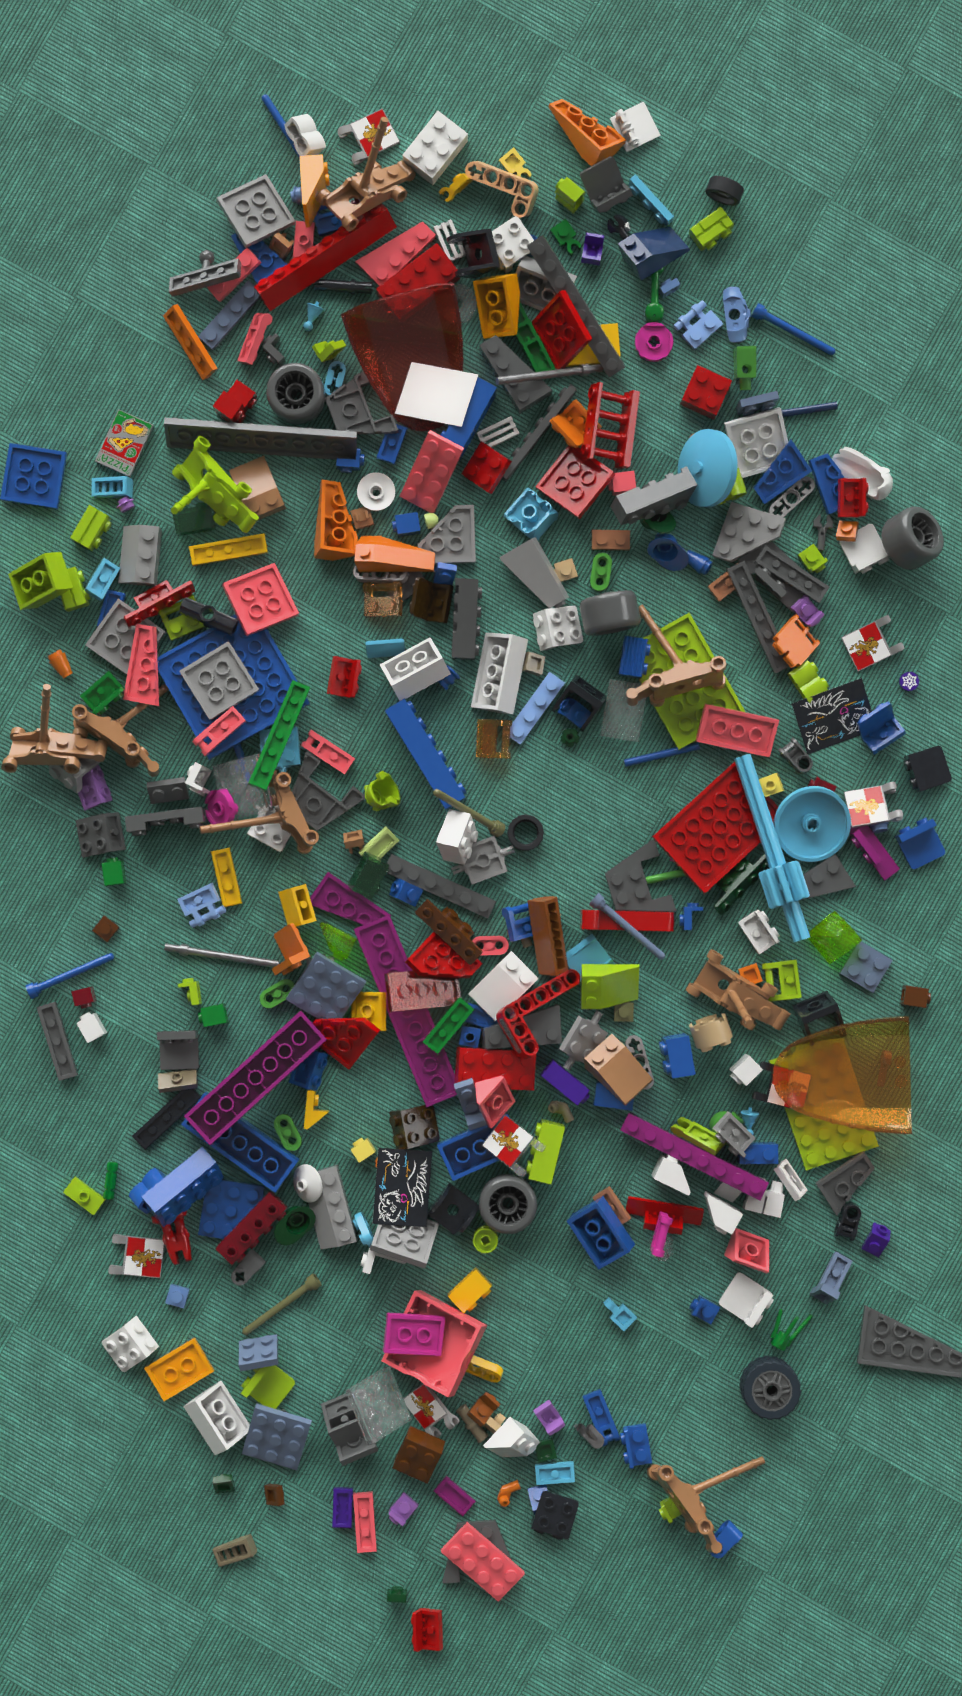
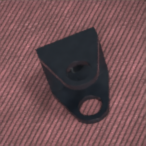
[447,229,500,279]
[552,675,608,732]
[792,991,846,1047]
[428,1182,479,1237]

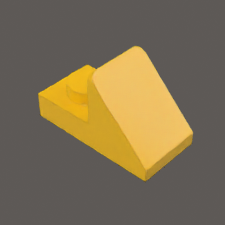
[304,1090,329,1129]

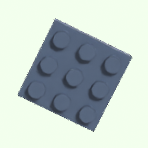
[286,952,366,1019]
[242,1403,312,1470]

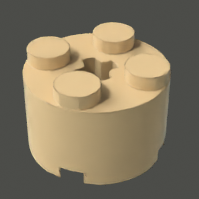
[689,1013,733,1052]

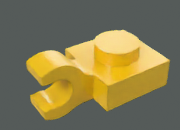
[439,173,473,202]

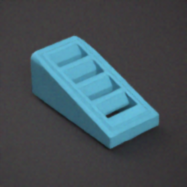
[91,476,133,498]

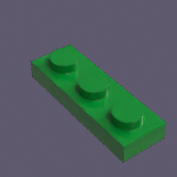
[422,997,474,1054]

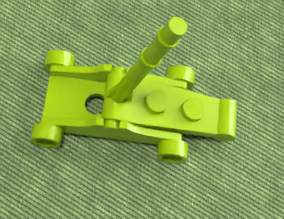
[171,436,259,533]

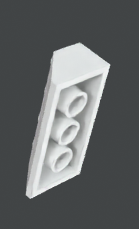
[471,632,528,715]

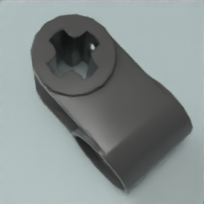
[778,737,813,774]
[231,1249,266,1286]

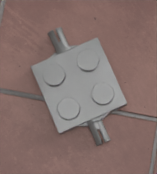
[451,835,515,884]
[559,1010,608,1071]

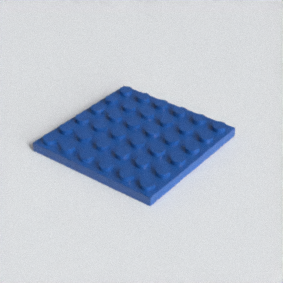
[157,614,310,760]

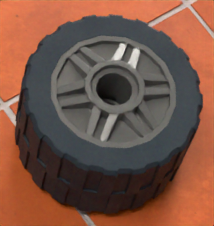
[739,1356,801,1420]

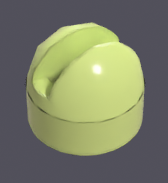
[424,513,438,529]

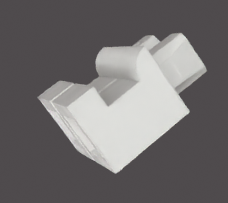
[743,1177,785,1218]

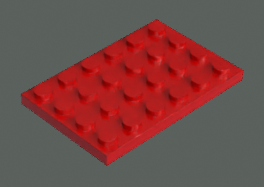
[652,761,778,894]

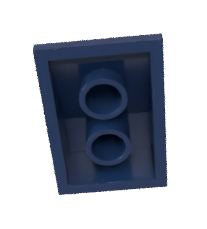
[618,227,690,281]

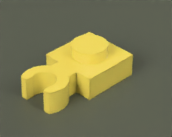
[499,147,531,178]

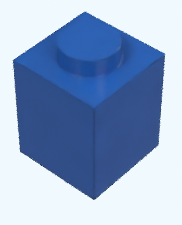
[392,512,421,537]

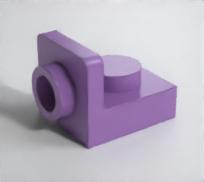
[790,595,824,627]
[388,1492,419,1526]

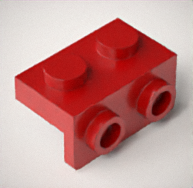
[838,478,869,518]
[327,656,362,698]
[411,1608,443,1652]

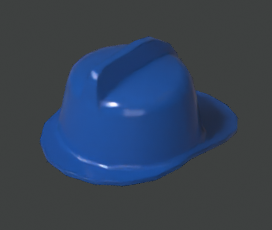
[647,533,689,571]

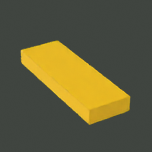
[211,847,242,907]

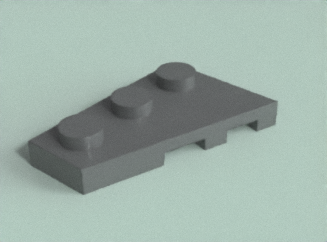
[802,854,856,900]
[815,1151,874,1215]

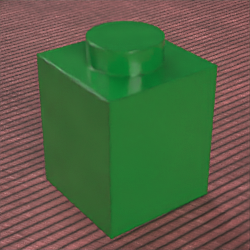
[102,857,126,886]
[198,1003,228,1027]

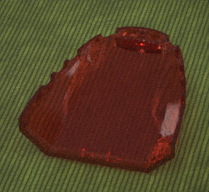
[341,283,463,431]

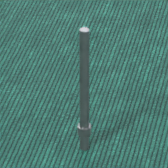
[496,364,603,385]
[164,943,280,968]

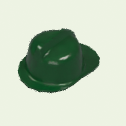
[640,512,676,533]
[274,1206,316,1246]

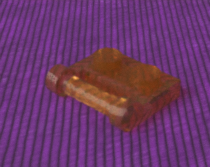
[363,581,402,617]
[476,719,512,759]

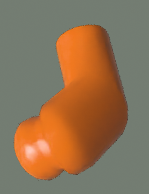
[497,1480,521,1507]

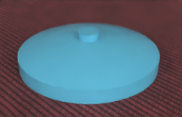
[678,429,738,507]
[774,786,851,862]

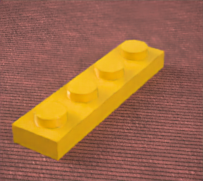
[189,533,268,566]

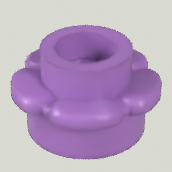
[116,497,135,513]

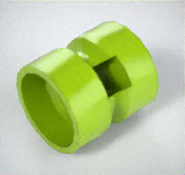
[473,1225,498,1253]

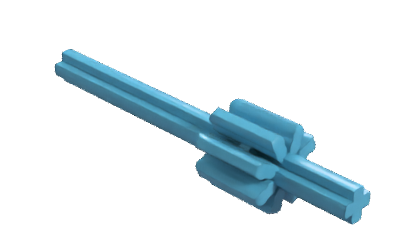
[734,754,810,942]

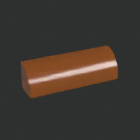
[527,896,568,976]

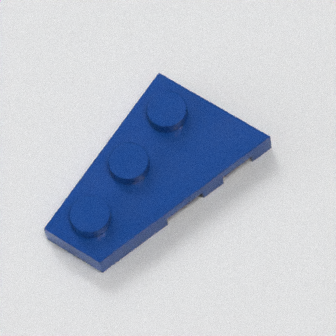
[231,233,287,284]
[753,439,812,504]
[808,453,844,515]

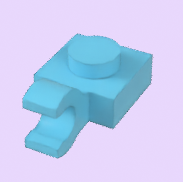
[603,1297,637,1331]

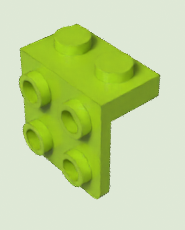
[241,1365,295,1409]

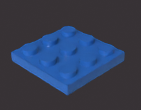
[0,443,67,509]
[198,1179,265,1239]

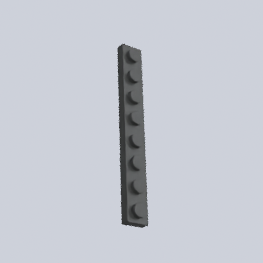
[527,235,626,377]

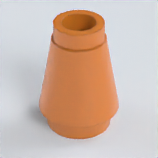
[48,649,73,679]

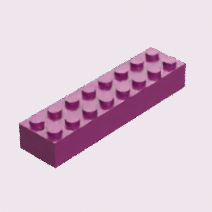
[184,1011,327,1145]

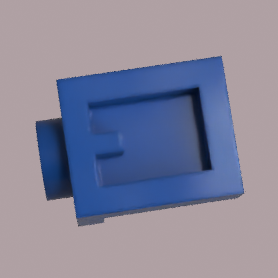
[689,1295,720,1324]

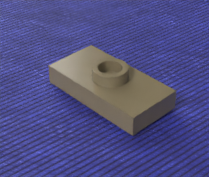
[158,1069,198,1093]

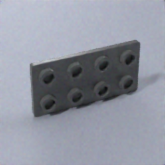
[738,541,804,613]

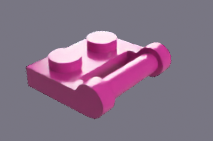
[650,1211,673,1257]

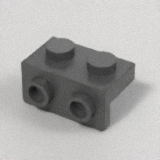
[147,777,189,804]

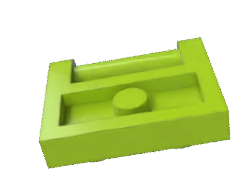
[159,594,205,641]
[762,959,802,1002]

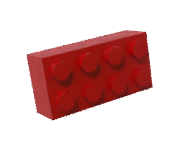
[376,243,460,323]
[454,1047,536,1091]

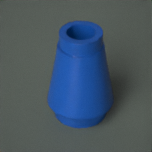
[687,550,713,575]

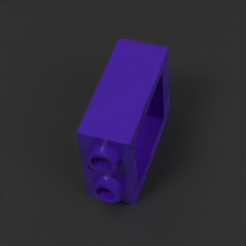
[540,1059,590,1106]

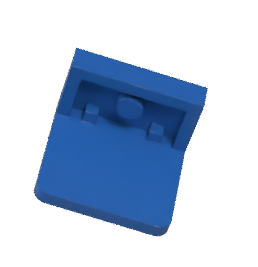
[857,701,906,755]
[895,817,945,869]

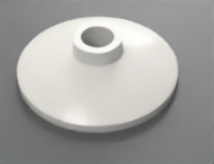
[357,472,395,511]
[293,1164,323,1203]

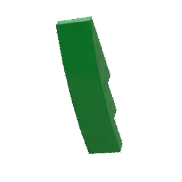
[515,303,556,372]

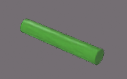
[645,869,686,884]

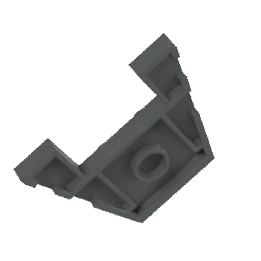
[325,363,399,435]
[292,751,365,831]
[604,840,676,912]
[443,1519,512,1583]

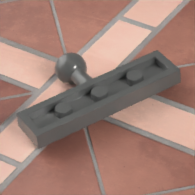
[169,250,242,297]

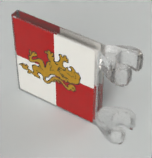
[482,1114,546,1177]

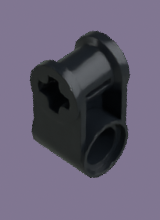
[834,1202,861,1242]

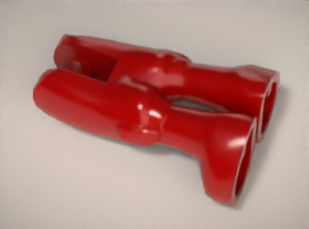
[151,1211,192,1265]

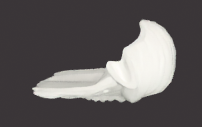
[832,447,893,501]

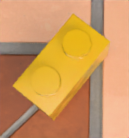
[278,884,317,927]
[448,1267,492,1313]

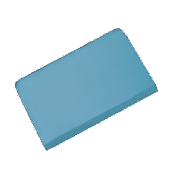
[365,639,405,658]

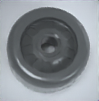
[266,363,326,425]
[881,506,944,570]
[580,590,641,636]
[479,1174,537,1234]

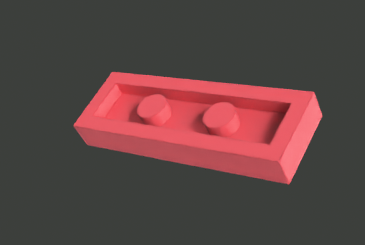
[207,247,261,302]
[353,1491,377,1553]

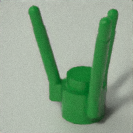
[770,1309,813,1351]

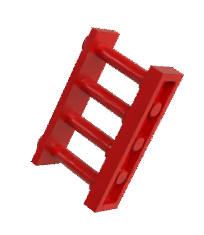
[580,382,640,469]

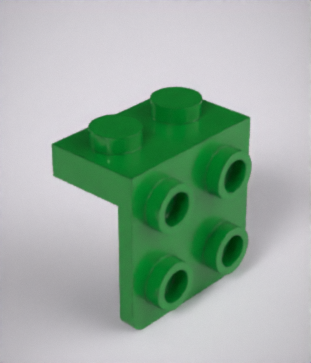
[80,671,124,715]

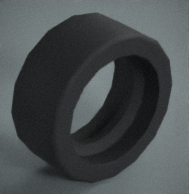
[705,175,744,206]
[507,814,544,851]

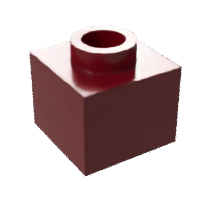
[71,986,96,1009]

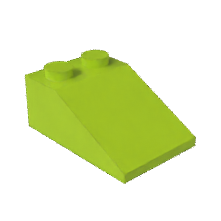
[580,964,640,1009]

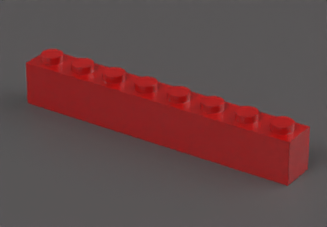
[254,203,397,311]

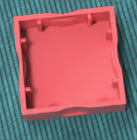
[381,1290,487,1397]

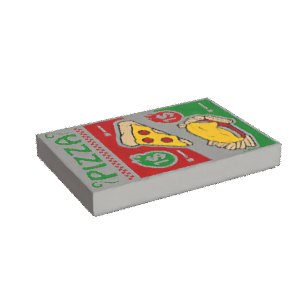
[95,409,154,478]

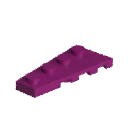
[310,872,391,925]

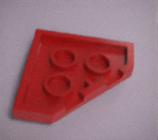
[405,932,483,978]
[313,1018,380,1070]

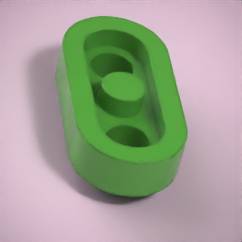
[590,553,612,592]
[260,979,295,1008]
[274,1114,302,1151]

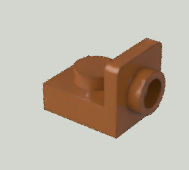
[467,1392,500,1427]

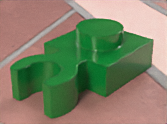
[550,219,581,256]

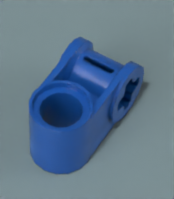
[710,1520,743,1558]

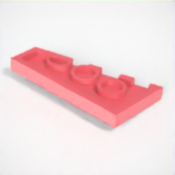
[355,221,436,286]
[123,624,159,706]

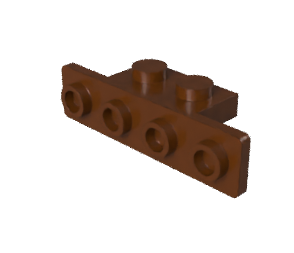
[415,899,483,965]

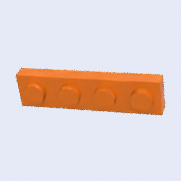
[163,304,218,380]

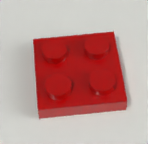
[461,441,512,494]

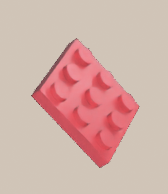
[222,563,299,636]

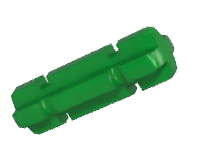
[103,1162,118,1200]

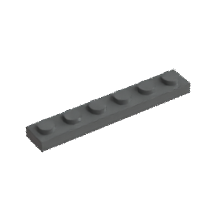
[501,384,577,482]
[726,561,789,674]
[384,854,496,918]

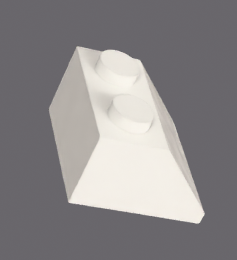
[651,1154,691,1196]
[704,1191,743,1235]
[483,1417,540,1457]

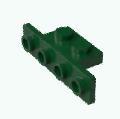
[713,854,770,915]

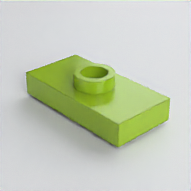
[63,1176,106,1215]

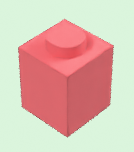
[608,471,636,496]

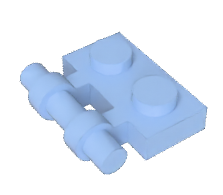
[673,300,723,350]
[177,883,226,928]

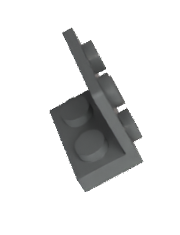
[76,812,126,858]
[157,1030,199,1070]

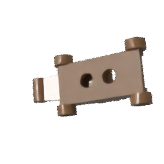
[316,117,416,231]
[626,605,726,707]
[1,684,108,774]
[72,684,169,777]
[200,770,319,854]
[686,949,791,1030]
[647,1456,765,1554]

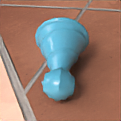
[303,301,325,331]
[740,1107,759,1135]

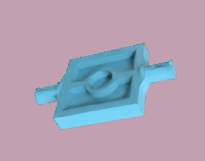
[259,726,301,773]

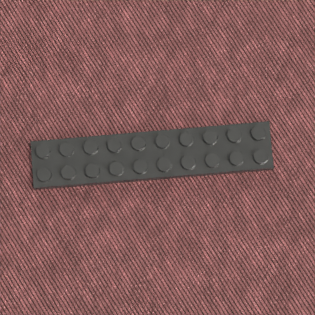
[164,418,357,460]

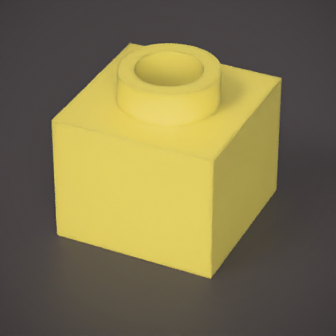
[351,1137,376,1163]

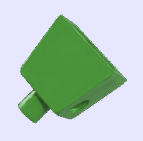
[733,346,756,390]

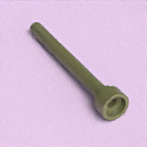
[433,789,506,837]
[242,1273,322,1335]

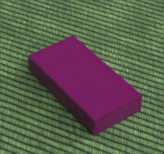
[434,1475,476,1516]

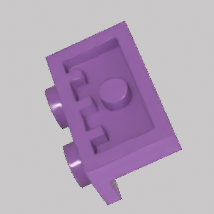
[78,765,112,811]

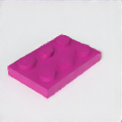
[383,1313,445,1356]

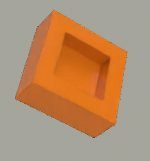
[836,520,859,542]
[738,963,763,984]

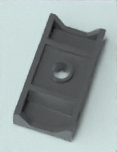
[125,807,208,836]

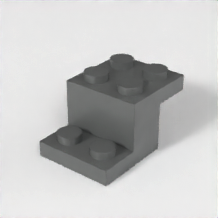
[321,1389,378,1466]

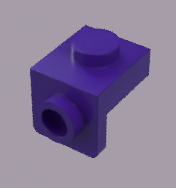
[581,233,605,266]
[862,1222,891,1258]

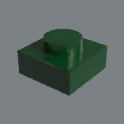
[535,1437,557,1463]
[213,1474,235,1494]
[387,1586,407,1603]

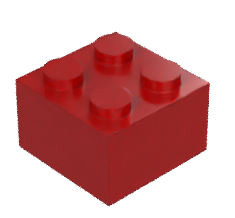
[680,365,732,420]

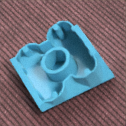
[504,487,559,541]
[566,934,615,982]

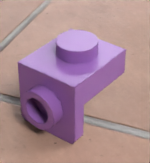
[533,1400,565,1436]

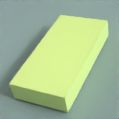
[358,826,400,866]

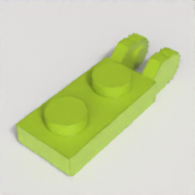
[670,1117,726,1156]

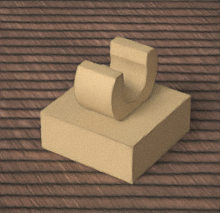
[483,1413,506,1434]

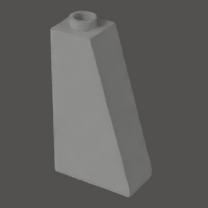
[499,537,569,608]

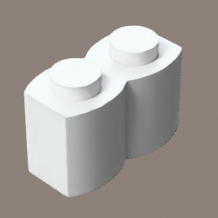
[284,114,326,156]

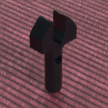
[607,214,629,240]

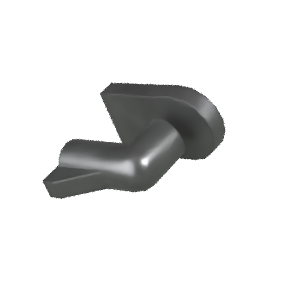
[574,1423,604,1449]

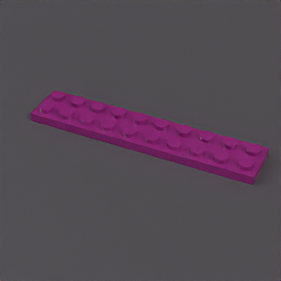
[354,914,457,1107]

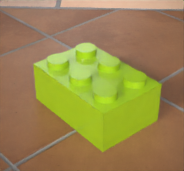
[8,552,73,610]
[525,1119,565,1184]

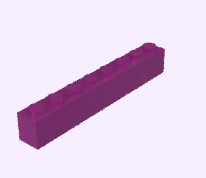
[620,1113,769,1201]

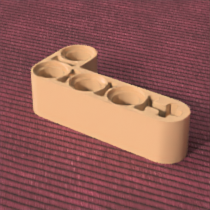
[465,161,539,218]

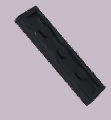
[132,1088,201,1150]

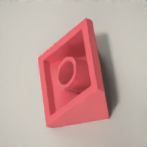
[475,1076,516,1129]
[724,1228,769,1273]

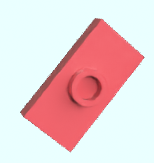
[293,221,315,258]

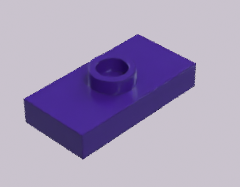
[332,1487,353,1528]

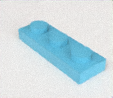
[629,174,674,227]

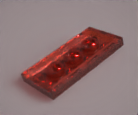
[384,971,461,1012]

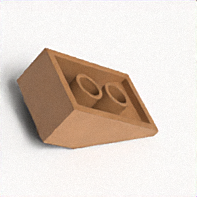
[229,456,286,520]
[584,1034,653,1106]

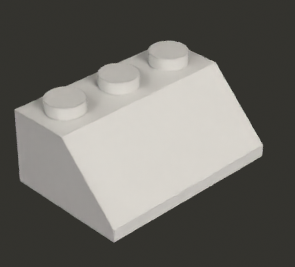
[183,1381,250,1455]

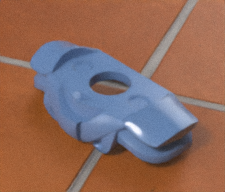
[723,287,751,343]

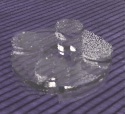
[439,284,477,324]

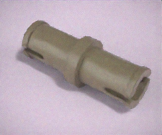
[456,1404,488,1443]

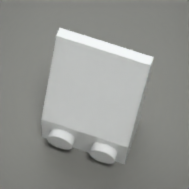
[468,951,539,1021]

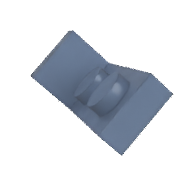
[454,1078,487,1131]
[809,1252,852,1304]

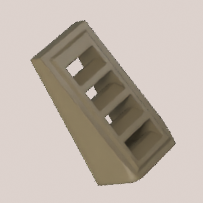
[212,1534,257,1567]

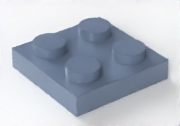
[736,391,779,417]
[839,940,892,993]
[239,1334,279,1371]

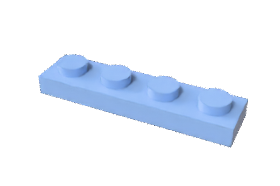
[505,672,565,745]

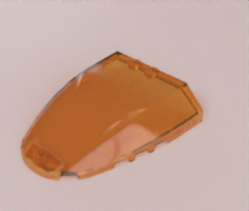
[773,1016,912,1134]

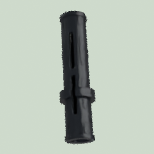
[315,279,373,295]

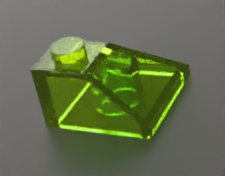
[808,911,862,964]
[320,922,358,961]

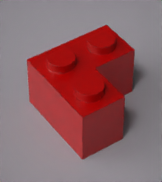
[213,380,257,423]

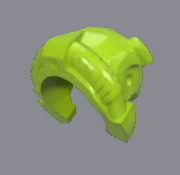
[364,771,401,811]

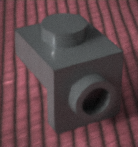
[263,333,286,367]

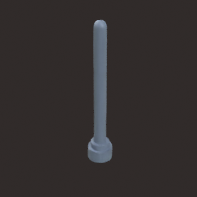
[589,893,665,960]

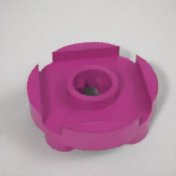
[635,322,673,362]
[205,789,238,824]

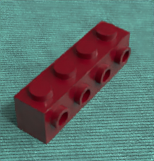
[215,1190,287,1265]

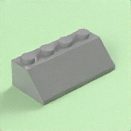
[308,1164,358,1249]

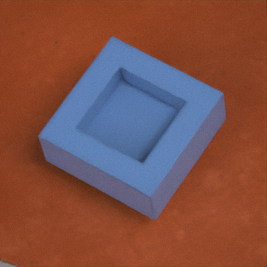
[659,278,680,299]
[165,1284,190,1309]

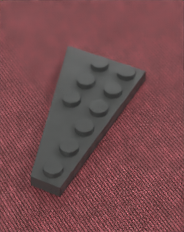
[856,1305,962,1378]

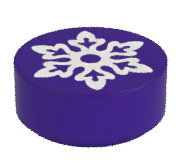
[899,672,919,691]

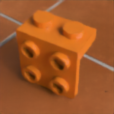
[550,399,602,448]
[272,923,310,976]

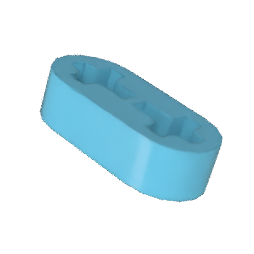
[324,361,346,396]

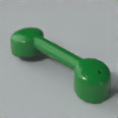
[645,266,665,323]

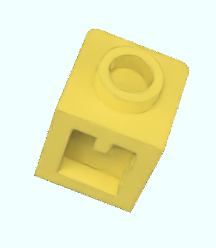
[759,773,785,797]

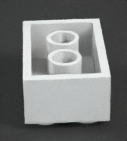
[402,111,468,185]
[380,638,451,701]

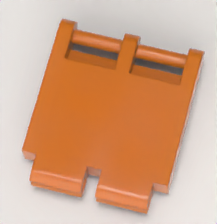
[772,614,820,668]

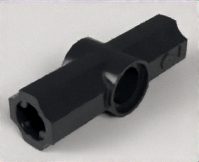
[179,597,239,636]

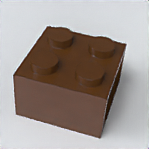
[392,1426,446,1484]

